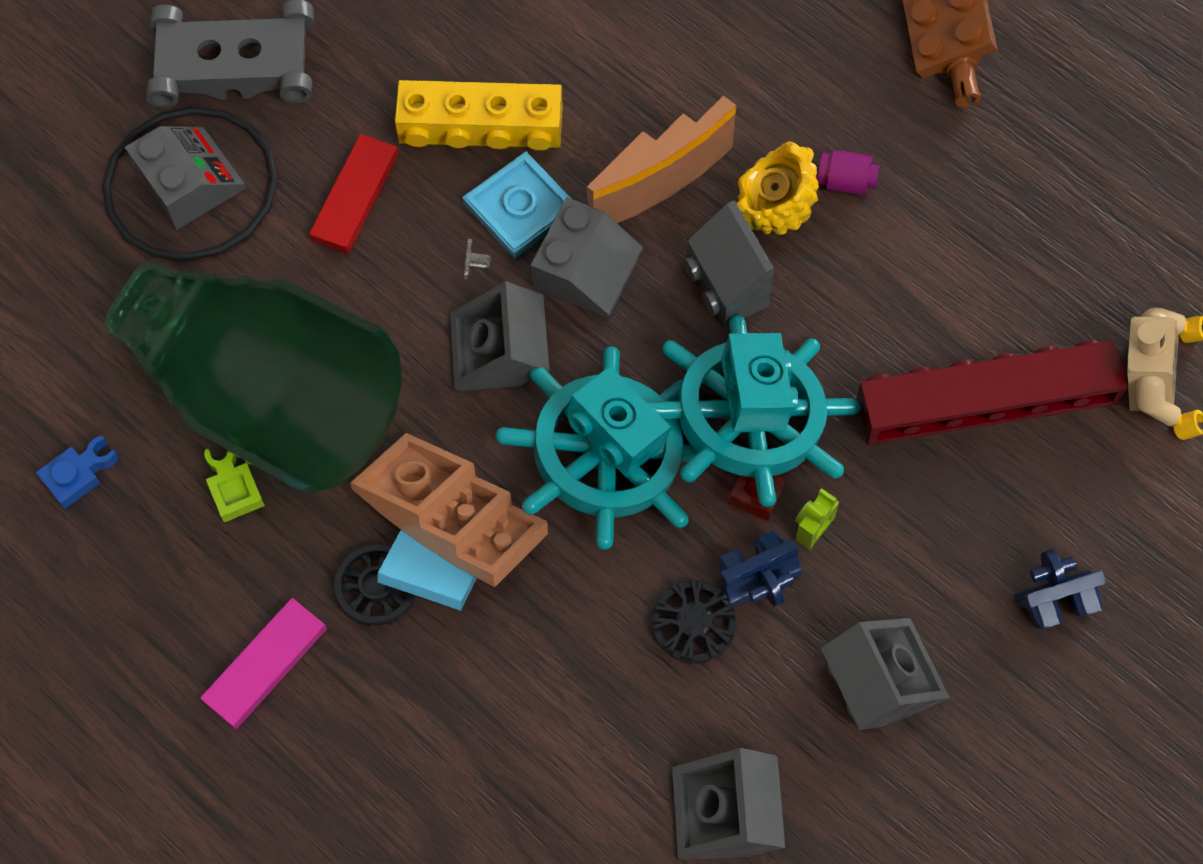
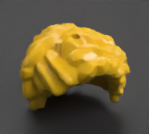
[736,141,819,235]

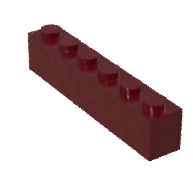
[857,339,1128,445]

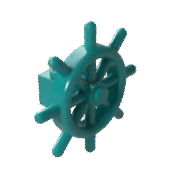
[647,315,861,507]
[495,346,697,550]

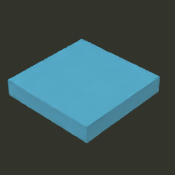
[462,151,570,260]
[377,530,477,611]

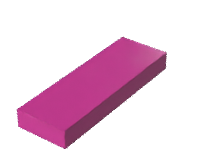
[200,598,327,730]

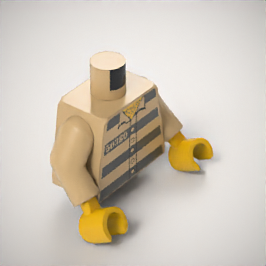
[1127,307,1203,440]

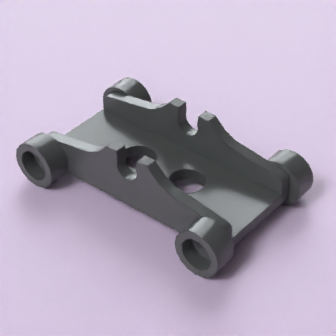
[146,0,314,108]

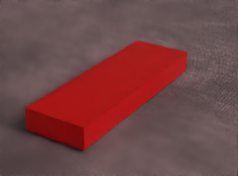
[309,134,399,254]

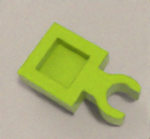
[204,441,265,523]
[795,488,839,550]

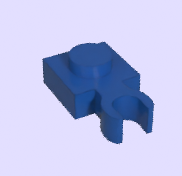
[36,436,119,509]

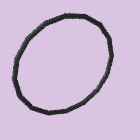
[102,107,278,261]

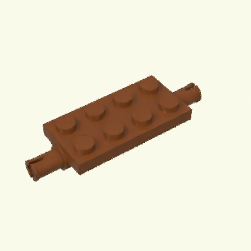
[903,0,998,108]

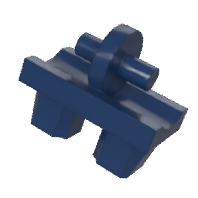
[718,531,802,607]
[1014,549,1106,629]

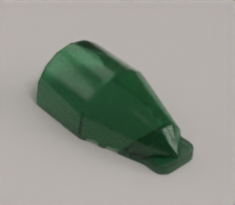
[105,262,402,493]

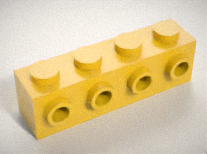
[395,80,563,150]

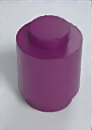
[818,149,880,196]

